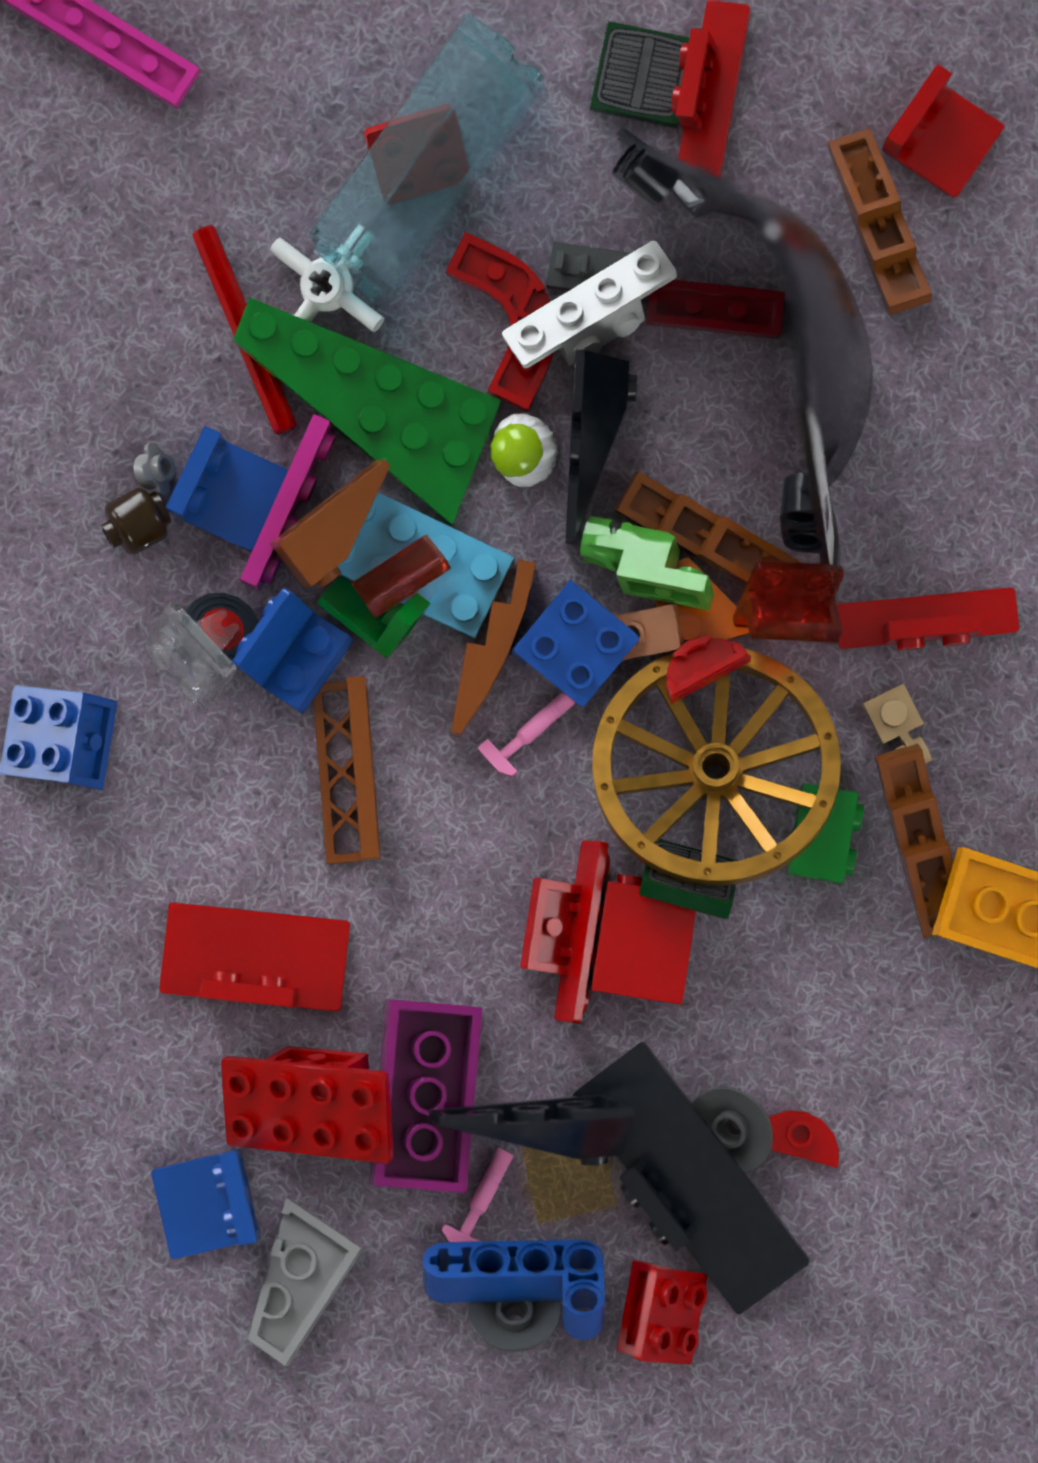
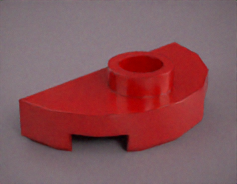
[666,635,751,704]
[769,1110,839,1168]

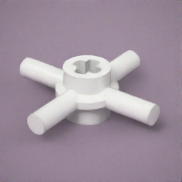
[270,225,385,332]

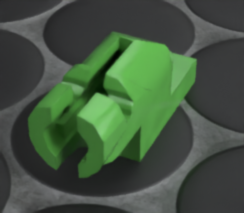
[580,516,715,611]

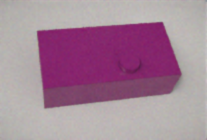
[369,999,483,1193]

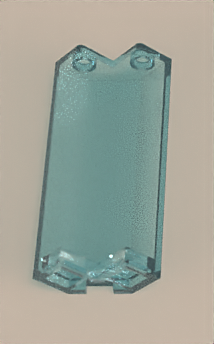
[309,13,545,304]

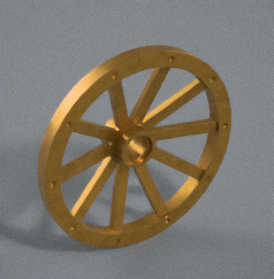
[592,649,841,886]

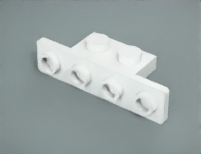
[502,241,677,368]

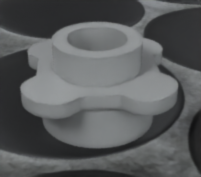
[134,442,176,496]

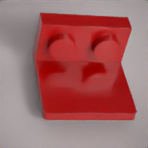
[881,63,1004,198]

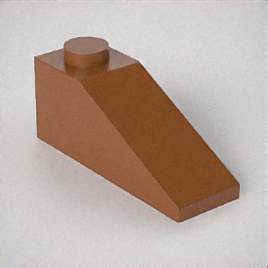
[270,459,390,588]

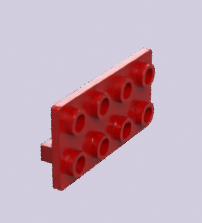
[159,902,350,1011]
[221,1046,393,1163]

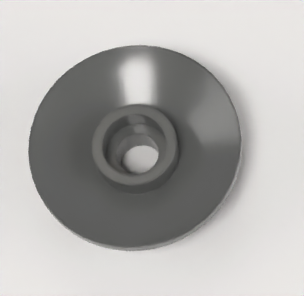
[692,1086,773,1173]
[468,1300,561,1352]

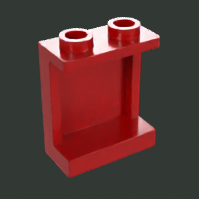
[590,874,696,1005]

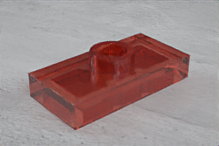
[351,534,452,618]

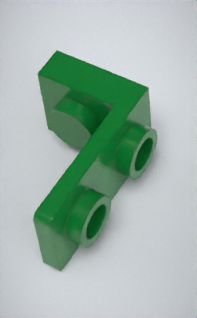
[318,576,431,659]

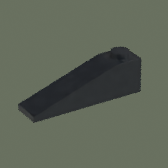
[565,350,637,545]
[428,1094,634,1165]

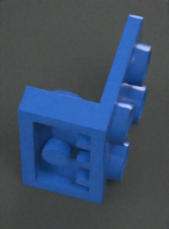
[166,426,288,552]
[511,580,639,707]
[232,588,355,714]
[0,686,118,790]
[151,1148,261,1259]

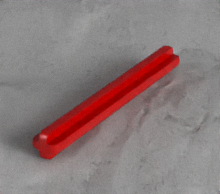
[193,225,296,435]

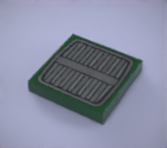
[590,21,689,128]
[639,839,738,919]

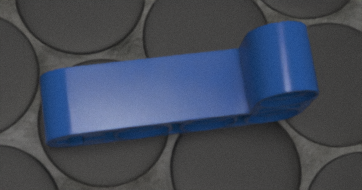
[422,1240,605,1340]

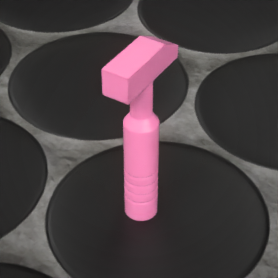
[477,692,575,778]
[441,1147,514,1242]

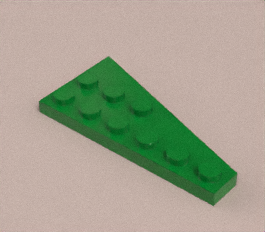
[233,298,501,526]

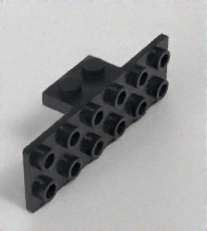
[573,1042,810,1314]

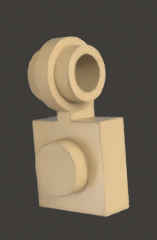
[862,683,932,764]

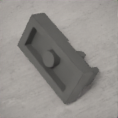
[546,241,631,291]

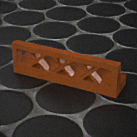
[313,676,381,864]

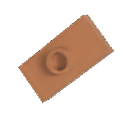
[614,604,684,661]

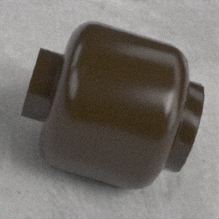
[101,488,172,555]

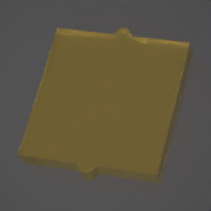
[522,1147,616,1223]

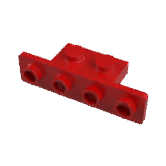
[671,0,751,179]
[835,587,1019,651]
[520,840,610,1024]

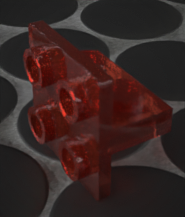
[733,560,844,643]

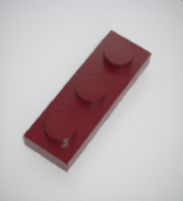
[646,280,785,339]

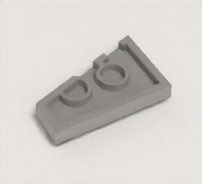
[248,1197,364,1366]

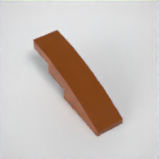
[828,128,932,316]
[614,471,800,601]
[451,560,536,737]
[874,744,953,938]

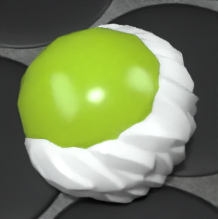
[491,413,559,487]

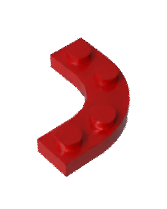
[446,232,554,413]

